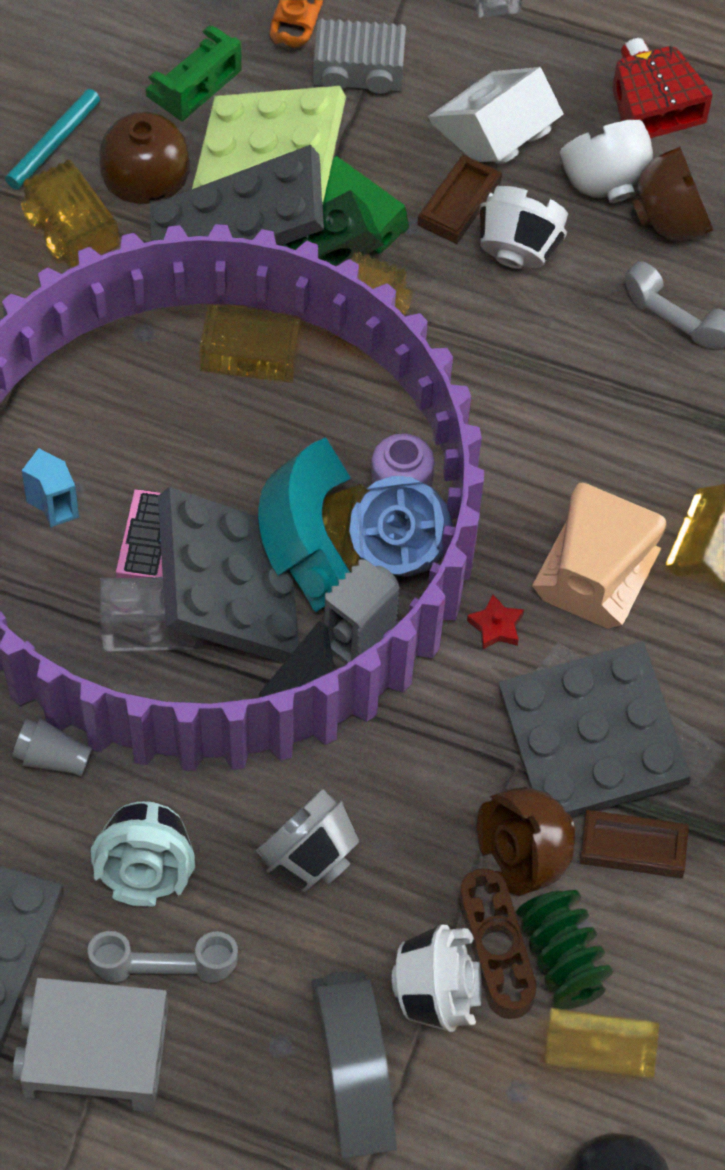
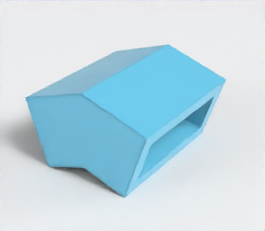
[22,448,79,527]

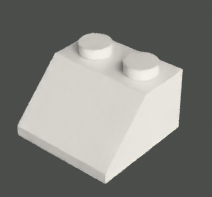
[428,67,564,165]

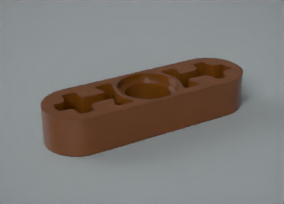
[459,868,537,1019]

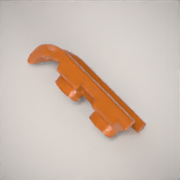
[270,0,323,48]

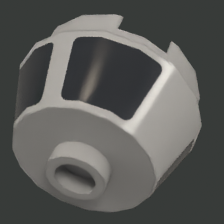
[256,789,360,892]

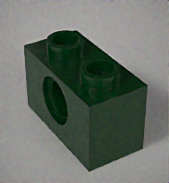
[280,190,384,267]

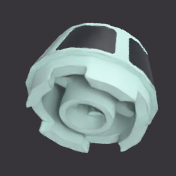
[91,801,195,907]

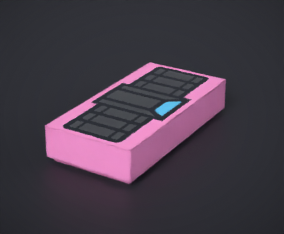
[116,489,163,588]

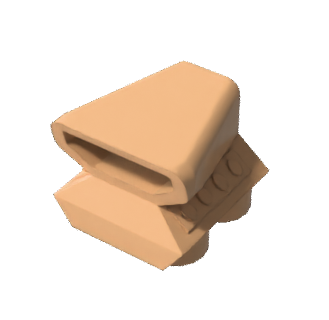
[532,483,666,629]

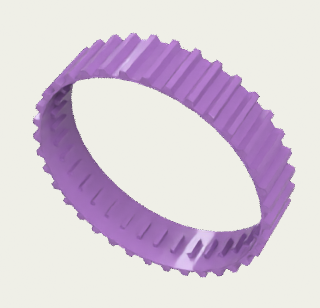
[0,224,484,771]

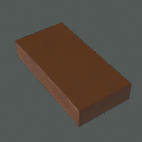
[417,154,502,244]
[580,810,689,879]

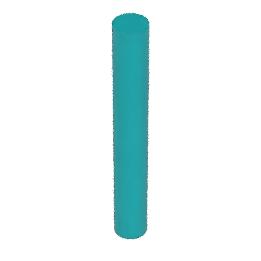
[5,89,100,190]

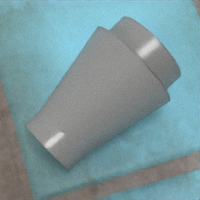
[12,718,93,777]

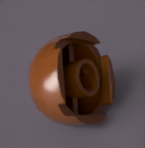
[99,112,190,204]
[632,147,713,241]
[477,787,575,896]

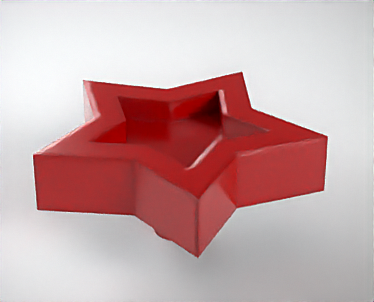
[467,595,524,649]

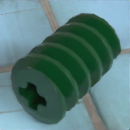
[516,890,614,1010]

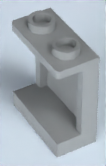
[13,978,168,1112]

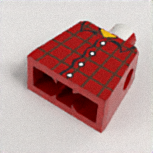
[613,38,713,139]

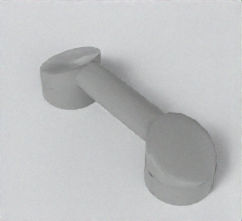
[625,262,725,349]
[87,931,238,983]

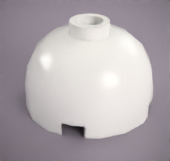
[560,120,653,203]

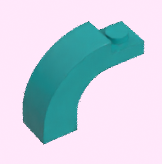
[258,437,351,612]

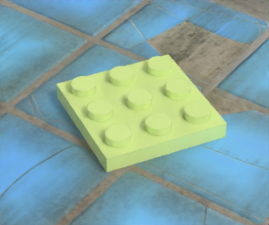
[192,86,346,204]

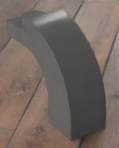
[311,971,397,1158]

